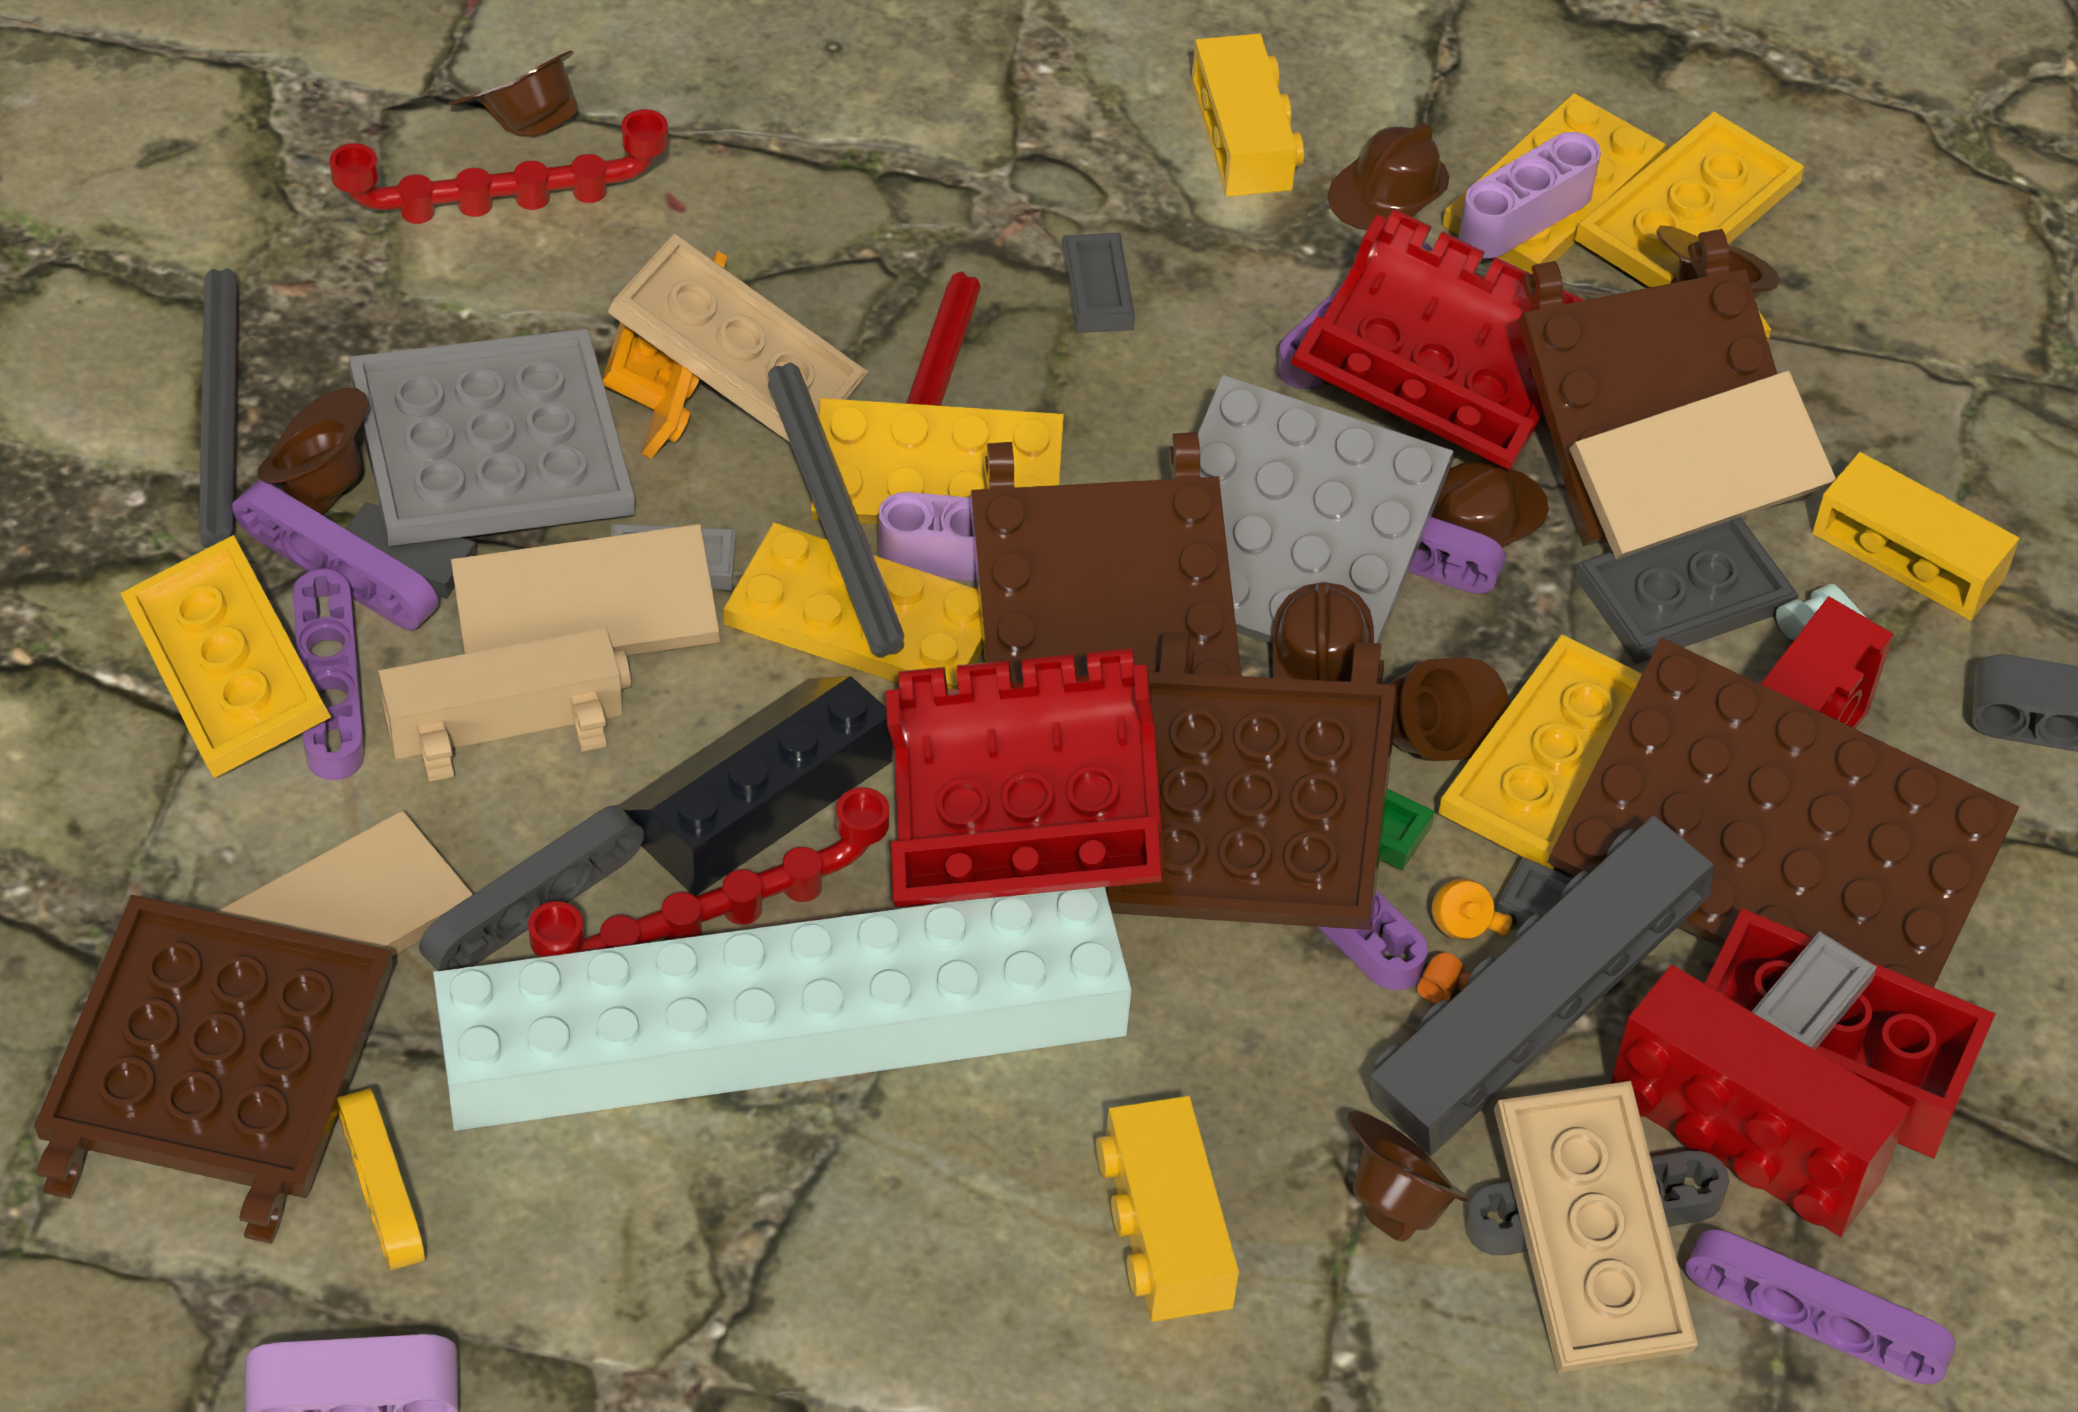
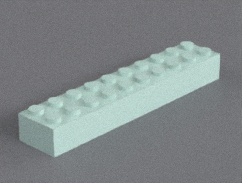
[433,887,1131,1131]

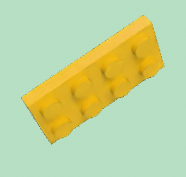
[1442,93,1667,274]
[1575,112,1805,287]
[811,398,1064,524]
[723,522,983,690]
[120,535,331,778]
[1438,634,1642,869]

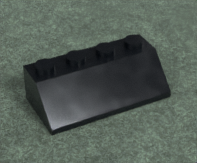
[617,676,893,897]

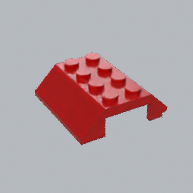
[1290,208,1585,470]
[886,648,1164,907]

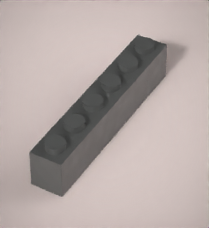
[1370,815,1713,1157]

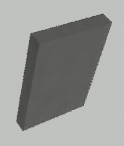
[1575,517,1799,664]

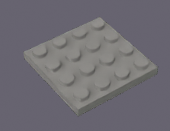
[349,328,635,547]
[1198,375,1453,645]

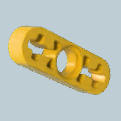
[337,1088,425,1271]

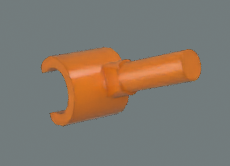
[1417,952,1471,1004]

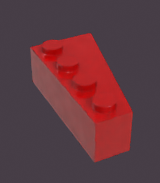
[1761,596,1894,729]

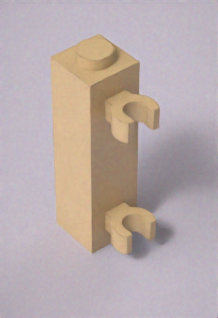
[378,627,631,782]

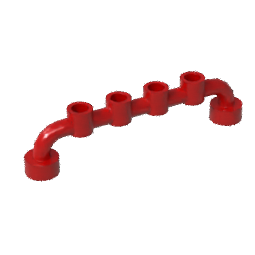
[329,109,668,224]
[528,787,889,957]

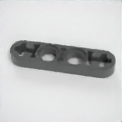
[419,805,644,971]
[1465,1151,1729,1255]

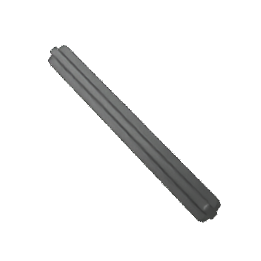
[199,268,238,548]
[768,362,905,658]

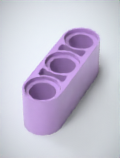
[1458,132,1601,259]
[878,492,977,581]
[244,1334,458,1412]

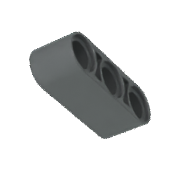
[1972,654,2078,752]

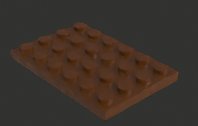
[1548,637,2019,987]

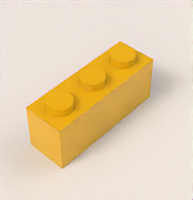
[1191,33,1304,197]
[1812,452,2020,621]
[1096,1096,1239,1322]

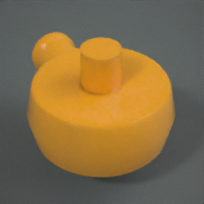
[1432,878,1513,940]

